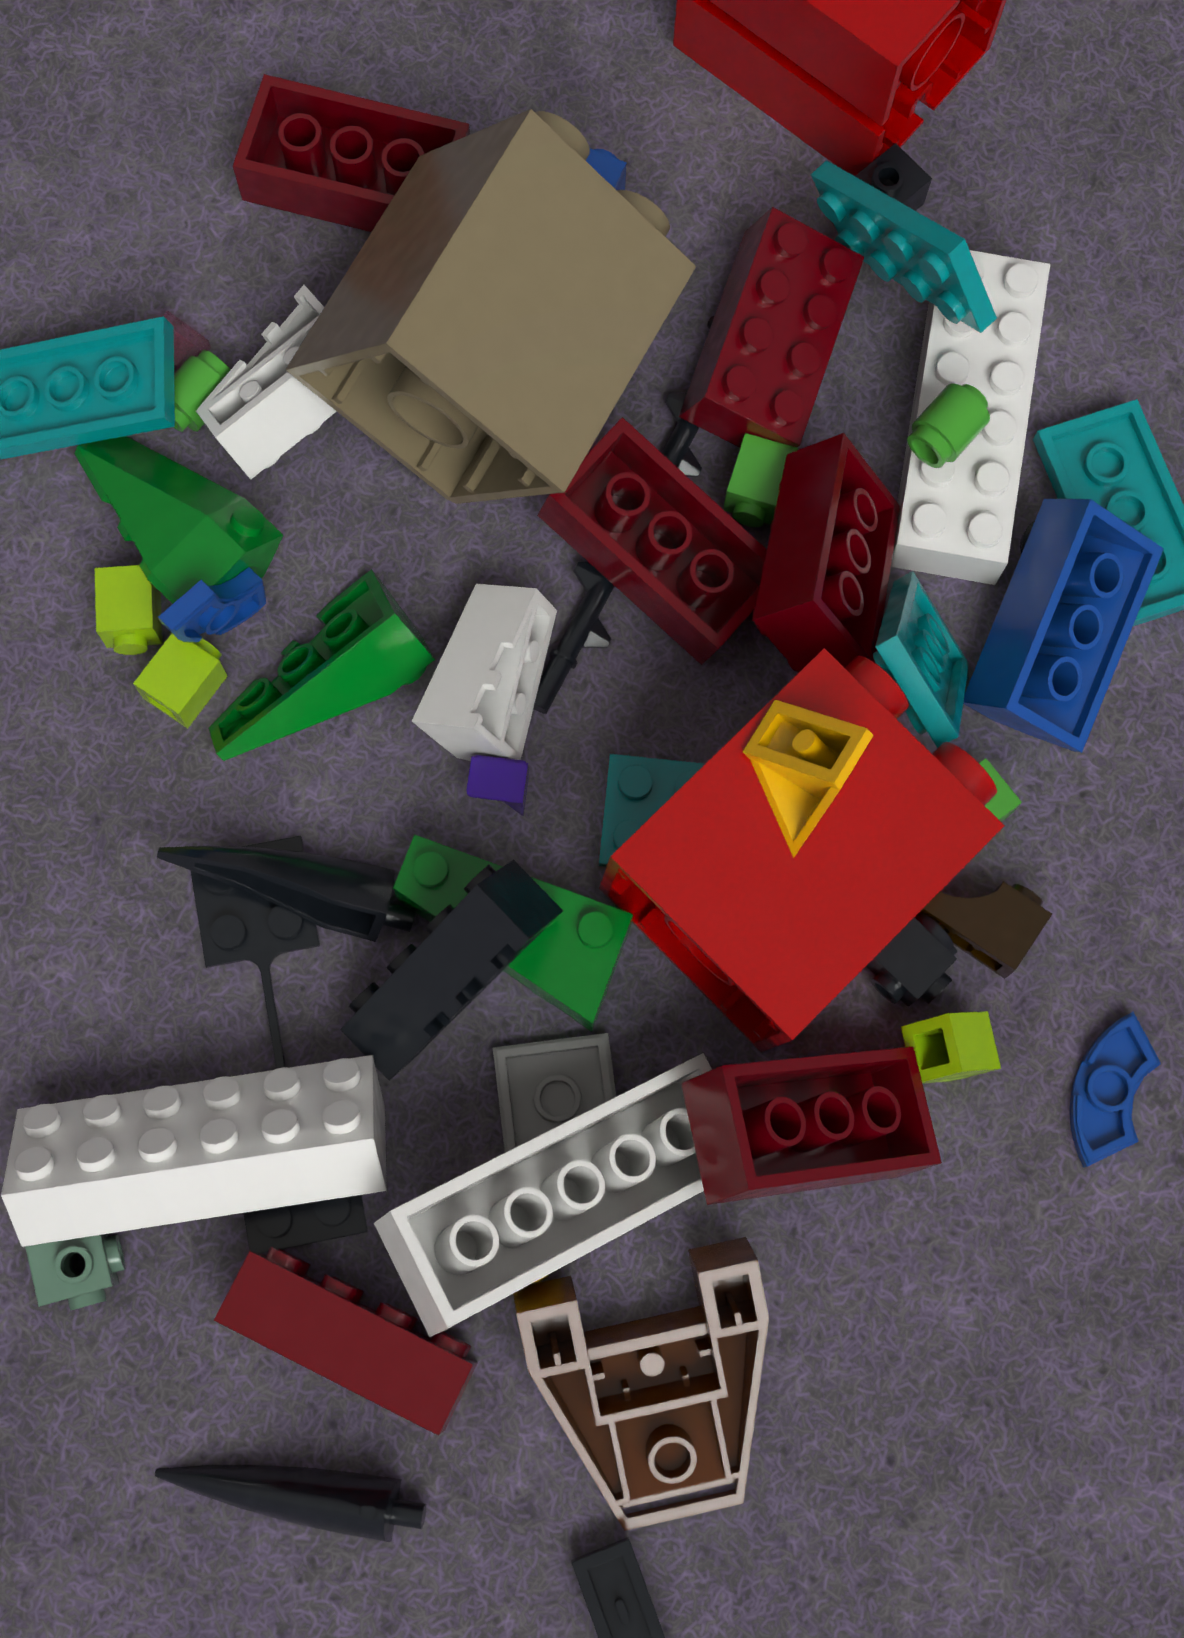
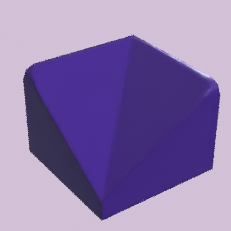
[466,755,529,816]

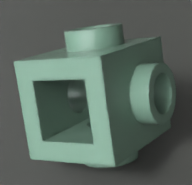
[25,1234,126,1311]

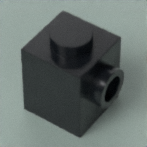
[855,143,932,211]

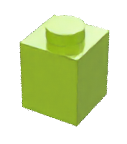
[94,565,163,655]
[133,633,228,729]
[901,1011,1001,1084]

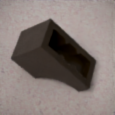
[920,881,1052,979]

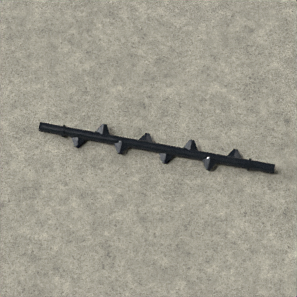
[533,316,714,714]

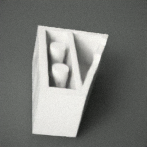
[412,584,557,761]

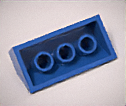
[963,499,1164,753]

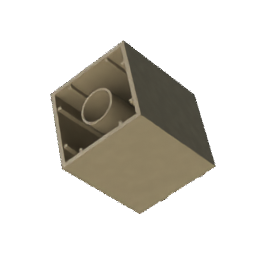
[285,109,696,504]

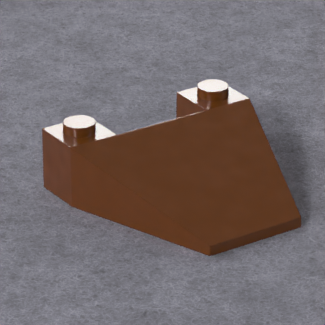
[513,1237,769,1531]

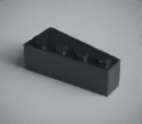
[340,859,563,1081]

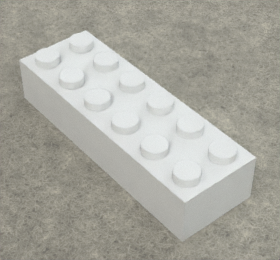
[891,250,1050,585]
[374,1053,712,1337]
[1,1055,387,1247]

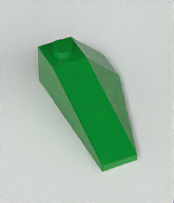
[74,436,284,604]
[208,569,435,761]

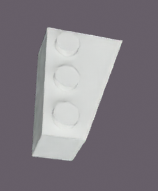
[196,285,337,479]

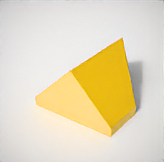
[743,700,873,858]

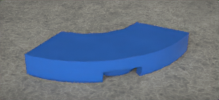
[158,567,266,642]
[1070,1012,1161,1168]

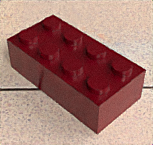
[233,74,470,232]
[678,207,864,448]
[537,417,767,665]
[753,433,900,673]
[681,1046,942,1205]
[214,1246,478,1436]

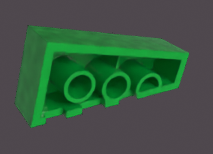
[393,834,633,1032]

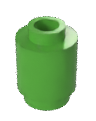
[173,350,231,432]
[907,383,990,468]

